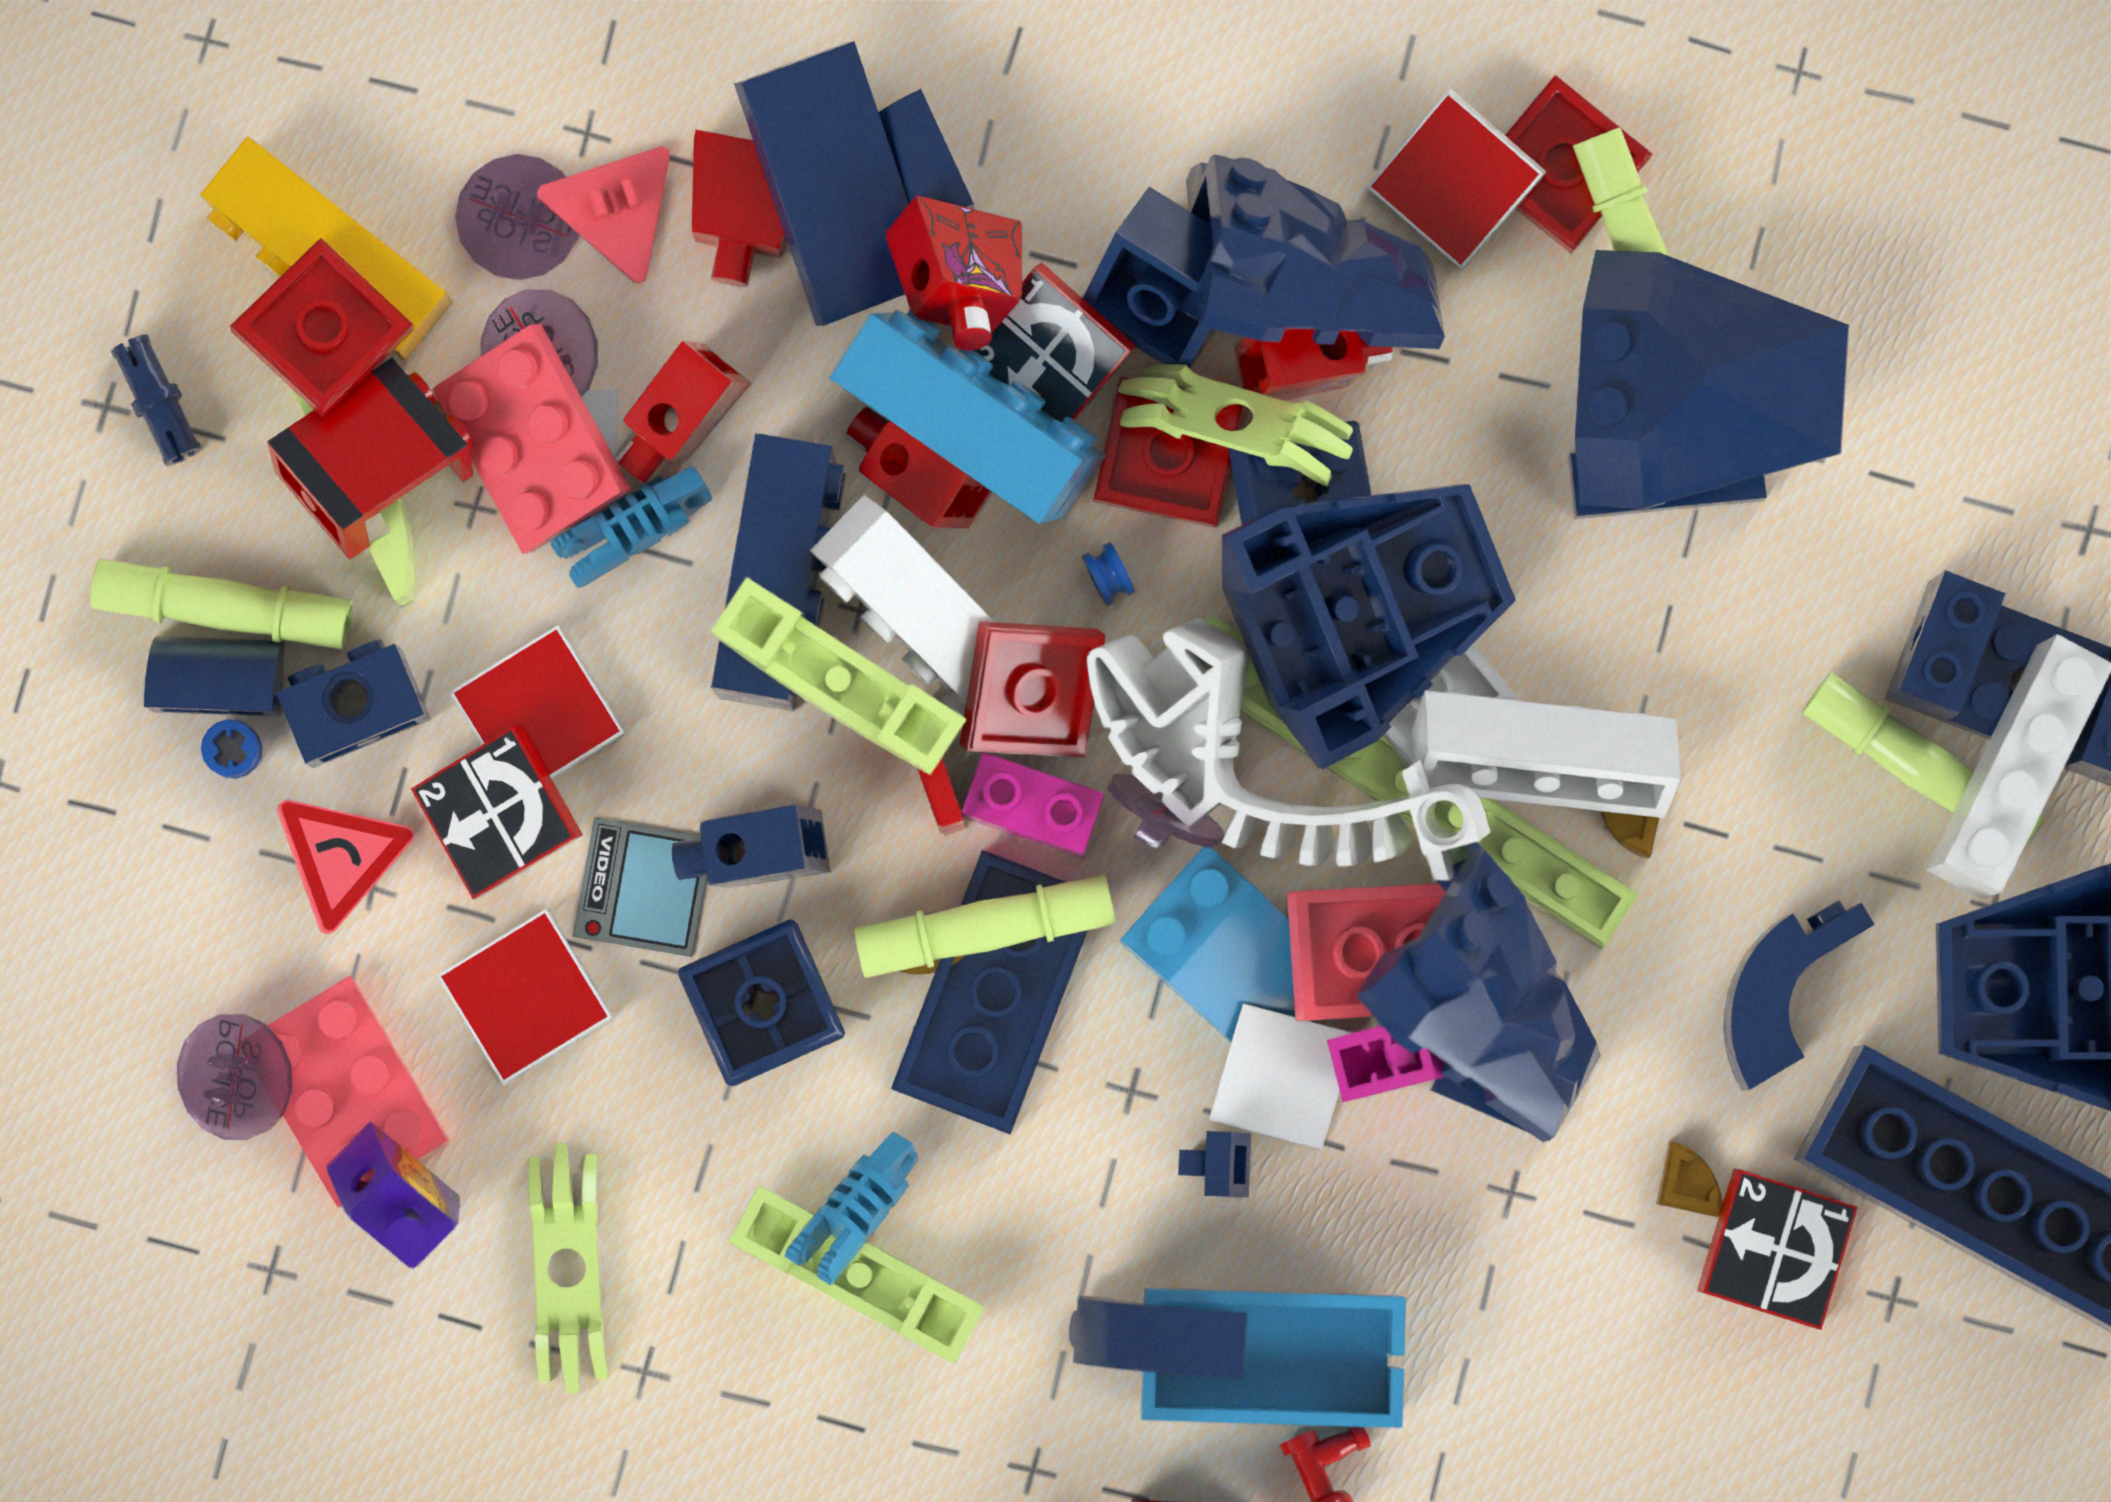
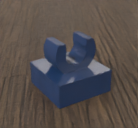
[1178,1131,1251,1198]

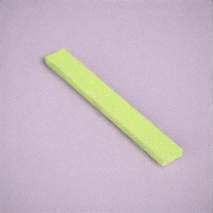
[1207,614,1638,949]

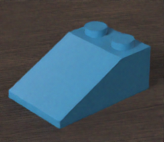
[1119,843,1295,1043]

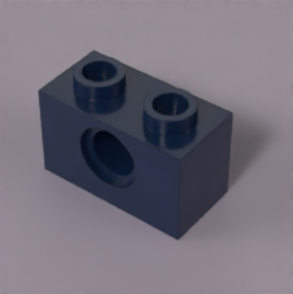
[276,639,431,768]

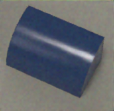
[879,89,974,209]
[144,636,285,717]

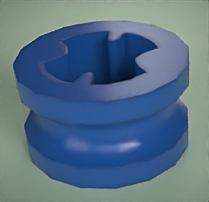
[1082,542,1135,607]
[201,719,263,779]

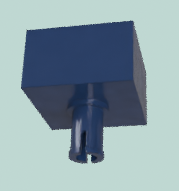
[1083,186,1217,369]

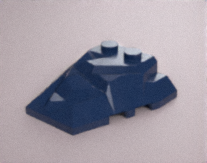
[1186,154,1445,349]
[1356,842,1601,1142]

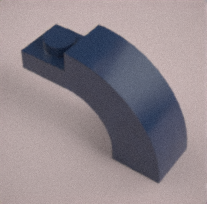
[1723,900,1875,1091]
[1069,1296,1247,1379]

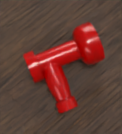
[1279,1427,1371,1502]

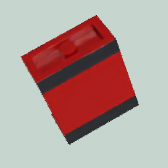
[267,358,474,560]

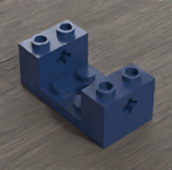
[1884,570,2111,786]

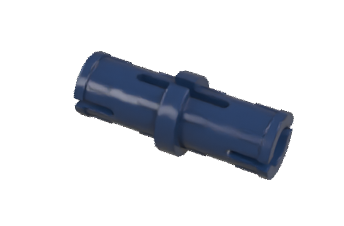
[111,334,202,466]

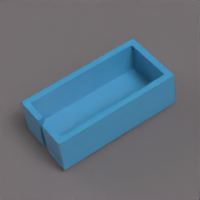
[830,309,1106,524]
[1141,1288,1406,1428]

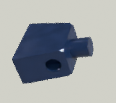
[672,805,831,888]

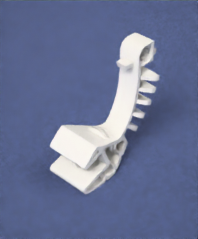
[1087,618,1490,881]

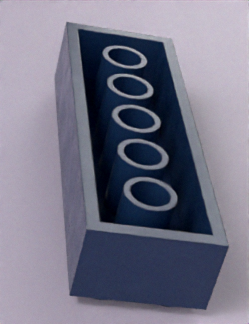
[1794,1045,2111,1332]

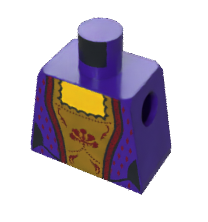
[326,1121,460,1269]

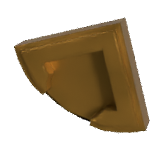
[1601,811,1660,859]
[1656,1141,1723,1217]

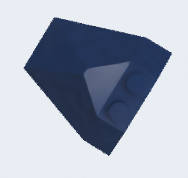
[1575,250,1850,509]
[1222,484,1516,769]
[1936,863,2111,1111]

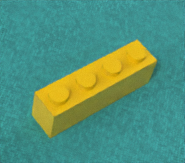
[200,136,453,361]

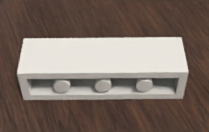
[810,495,994,717]
[1925,634,2111,900]
[1411,690,1681,818]

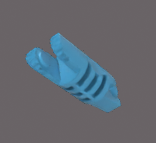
[551,466,712,588]
[785,1132,918,1286]

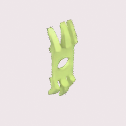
[1118,364,1353,486]
[528,1143,608,1394]

